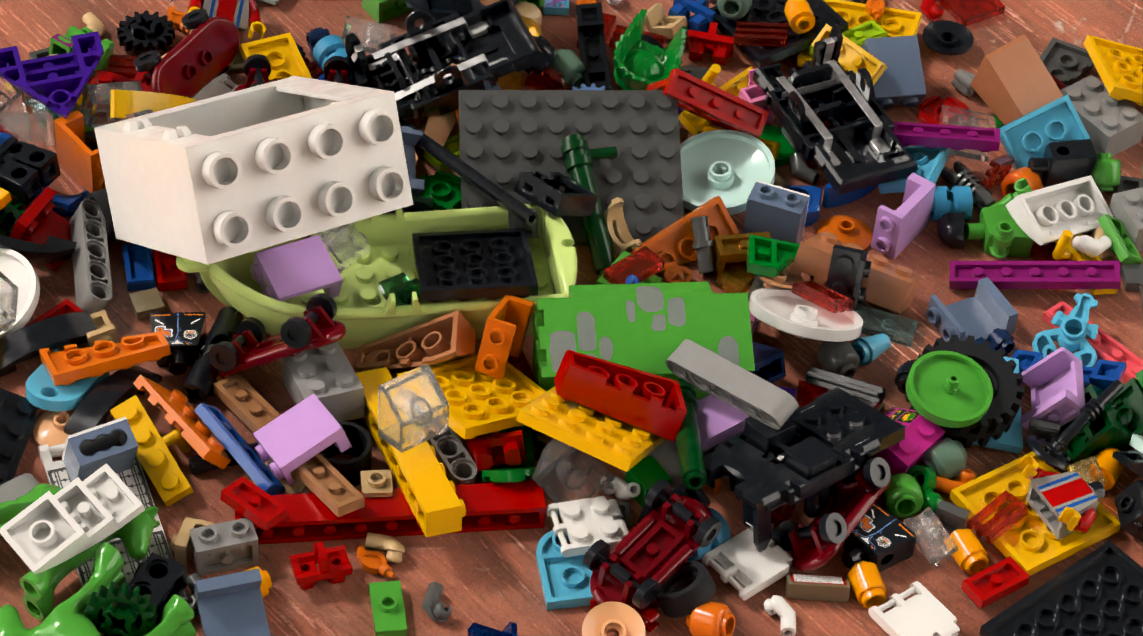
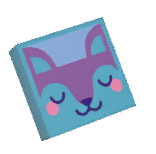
[543,0,569,16]

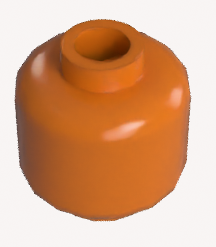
[1001,167,1042,197]
[686,601,736,636]

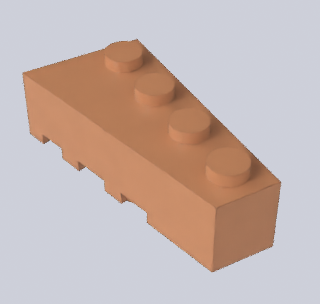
[790,232,920,313]

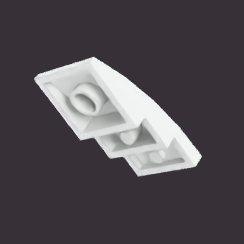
[0,463,146,575]

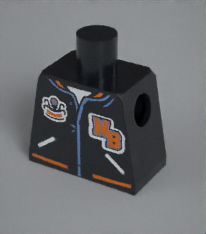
[149,312,206,375]
[841,502,917,572]

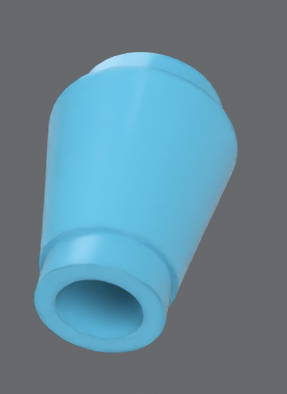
[851,333,891,365]

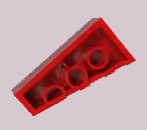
[554,349,687,442]

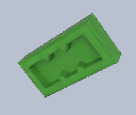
[1098,214,1143,264]
[369,580,408,636]

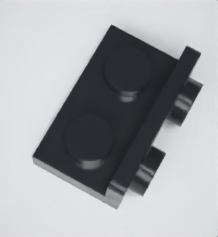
[824,244,872,312]

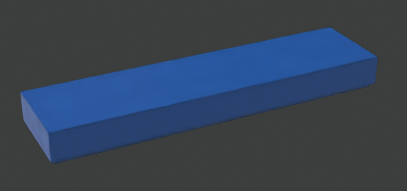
[194,403,286,495]

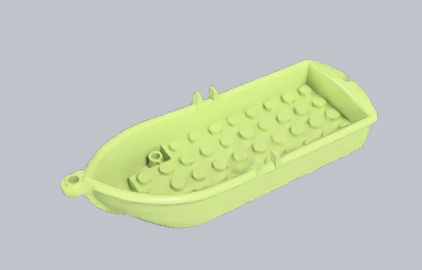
[176,204,577,349]

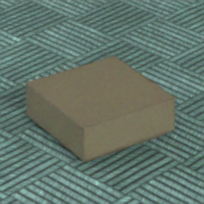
[129,287,165,320]

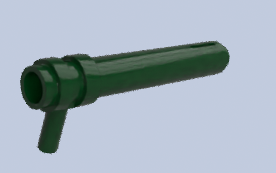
[561,134,618,278]
[676,379,707,490]

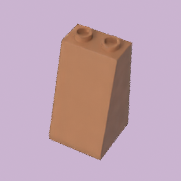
[970,34,1063,125]

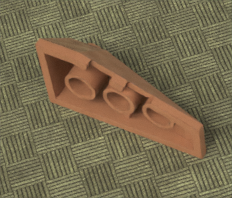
[355,310,476,372]

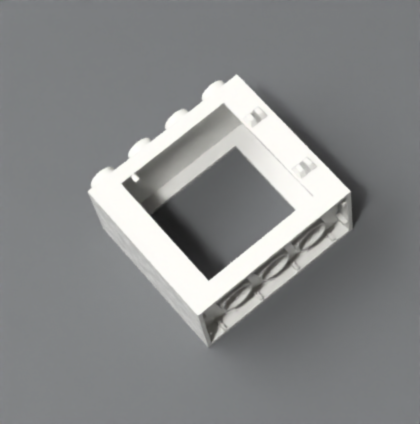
[94,76,413,265]

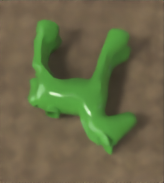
[0,483,160,621]
[0,542,196,636]

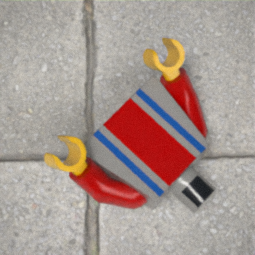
[186,0,266,39]
[1017,455,1105,540]

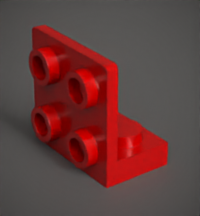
[9,186,71,271]

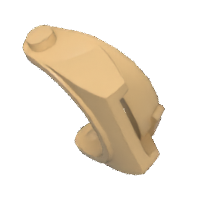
[603,197,642,254]

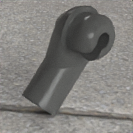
[788,151,820,184]
[422,582,452,623]

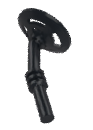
[1026,380,1124,473]

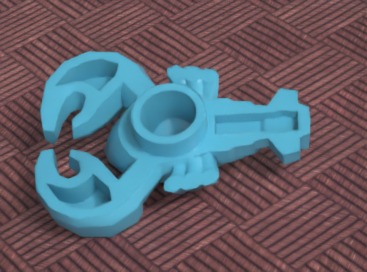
[1032,293,1098,367]

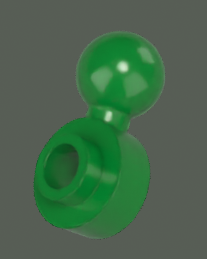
[906,465,943,516]

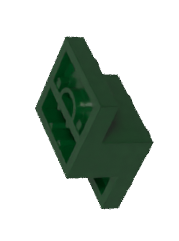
[1058,377,1143,466]

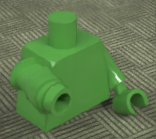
[965,178,1033,259]

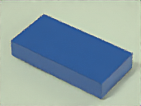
[122,244,156,291]

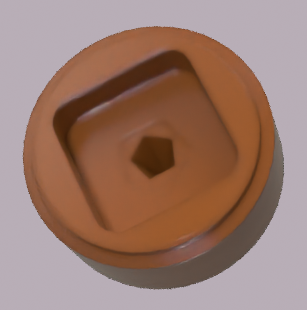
[664,265,692,283]

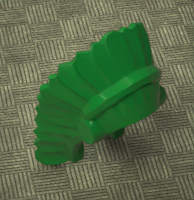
[613,9,687,90]

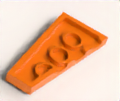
[628,196,740,274]
[39,331,171,386]
[133,374,231,470]

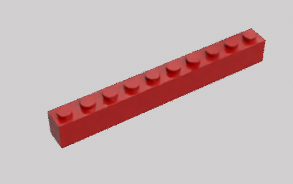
[234,480,546,545]

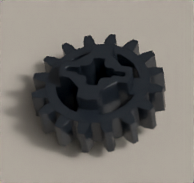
[117,11,175,55]

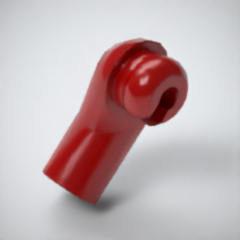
[919,0,944,21]

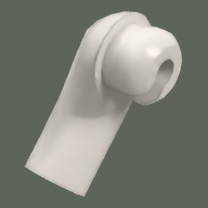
[1072,235,1112,257]

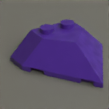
[0,31,104,119]

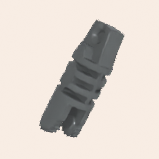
[940,160,995,211]

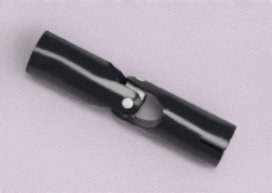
[181,307,244,404]

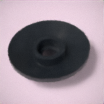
[922,20,974,56]

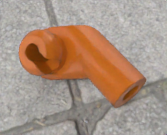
[934,469,976,495]

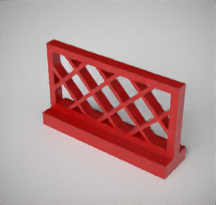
[646,68,769,138]

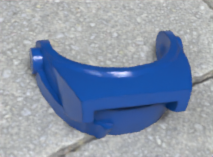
[785,185,822,227]
[36,188,89,217]

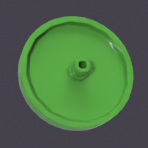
[906,351,993,428]

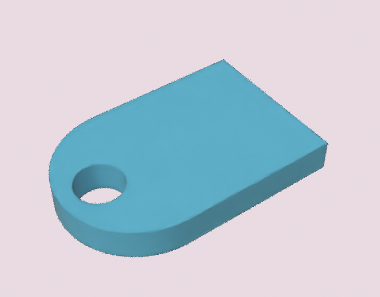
[25,350,109,411]
[536,530,593,611]

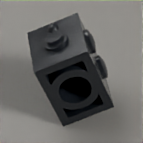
[1115,481,1143,542]

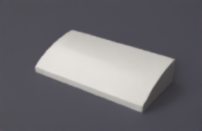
[1005,175,1114,245]

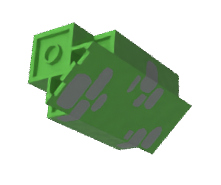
[532,282,755,400]

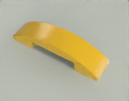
[110,90,198,120]

